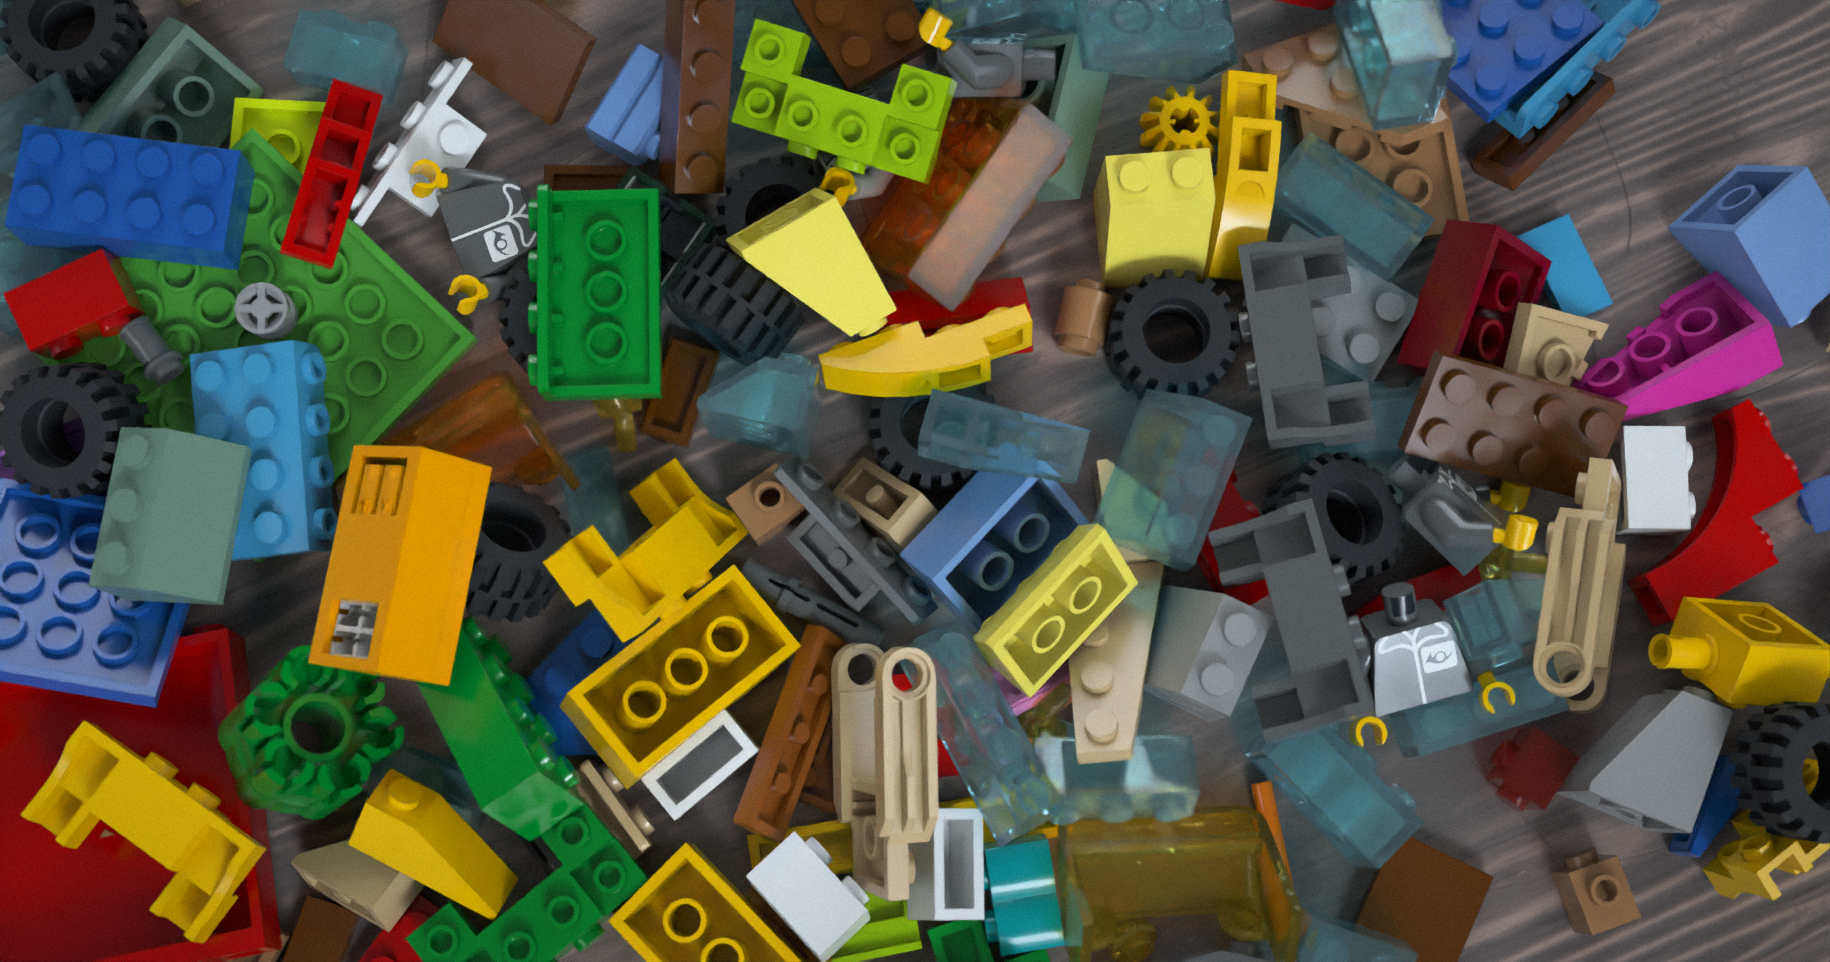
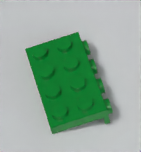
[528,184,662,401]

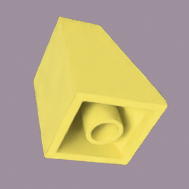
[1093,148,1216,290]
[726,187,897,337]

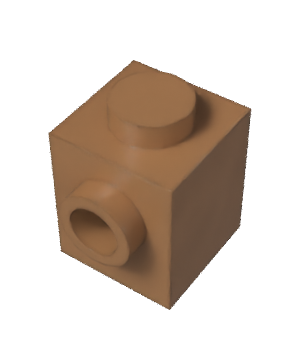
[725,462,808,547]
[1551,848,1642,935]

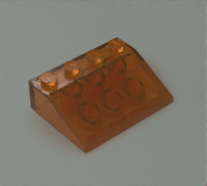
[859,97,1074,312]

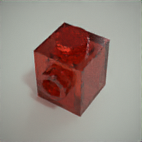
[1485,726,1580,812]

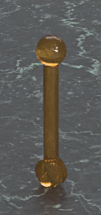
[745,887,832,962]

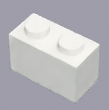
[1607,426,1696,536]
[641,709,760,821]
[907,808,984,920]
[746,831,870,962]

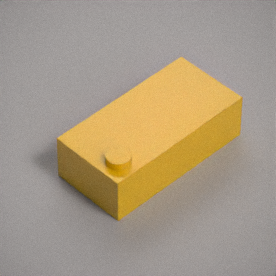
[559,565,801,789]
[608,842,809,962]

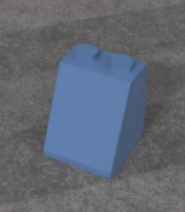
[1668,165,1830,328]

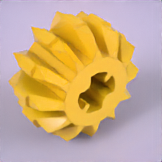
[1139,85,1220,160]

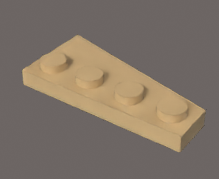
[1068,560,1165,764]

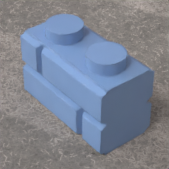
[585,44,664,166]

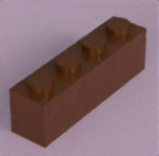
[658,0,736,194]

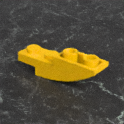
[1205,70,1282,281]
[818,303,1033,397]

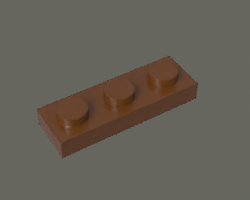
[1471,70,1616,191]

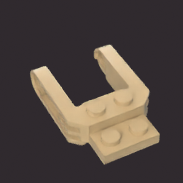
[1533,457,1626,714]
[831,643,939,901]

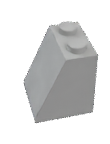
[1143,585,1274,722]
[1553,686,1733,833]

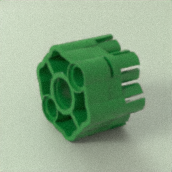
[218,645,404,820]

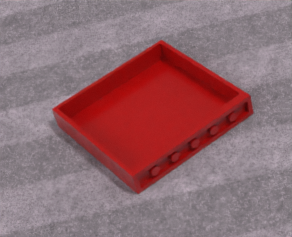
[0,624,282,962]

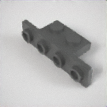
[773,456,938,626]

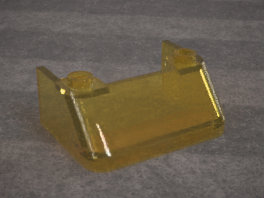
[1056,805,1304,962]

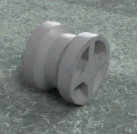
[234,282,298,341]

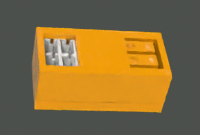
[308,445,492,686]

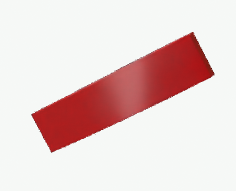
[279,78,383,270]

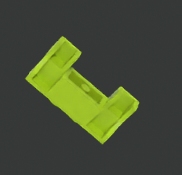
[731,18,957,185]

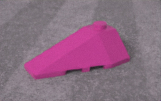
[1570,271,1784,422]

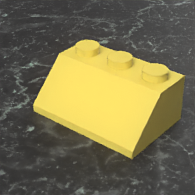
[970,523,1138,698]

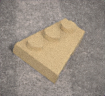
[1503,302,1609,386]

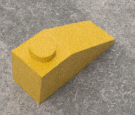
[348,768,519,921]

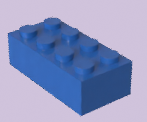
[4,124,255,270]

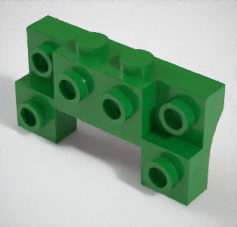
[405,796,650,962]

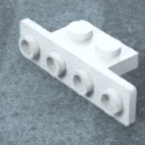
[348,57,487,228]

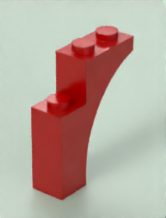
[1627,398,1804,626]

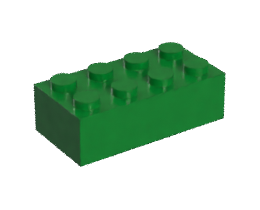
[416,614,584,842]

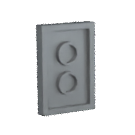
[1238,223,1418,387]

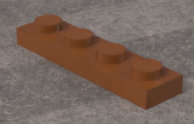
[733,624,848,843]

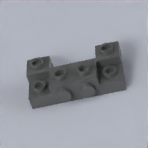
[1238,234,1377,450]
[1208,498,1375,745]

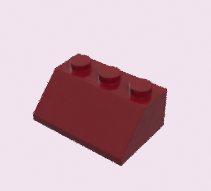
[1397,219,1552,378]

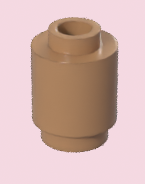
[1054,279,1114,357]

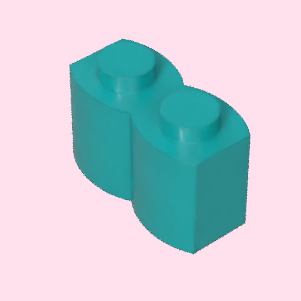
[983,833,1065,956]

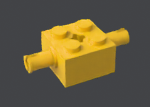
[1648,597,1830,709]

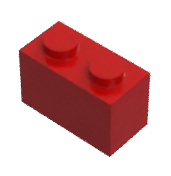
[3,248,146,360]

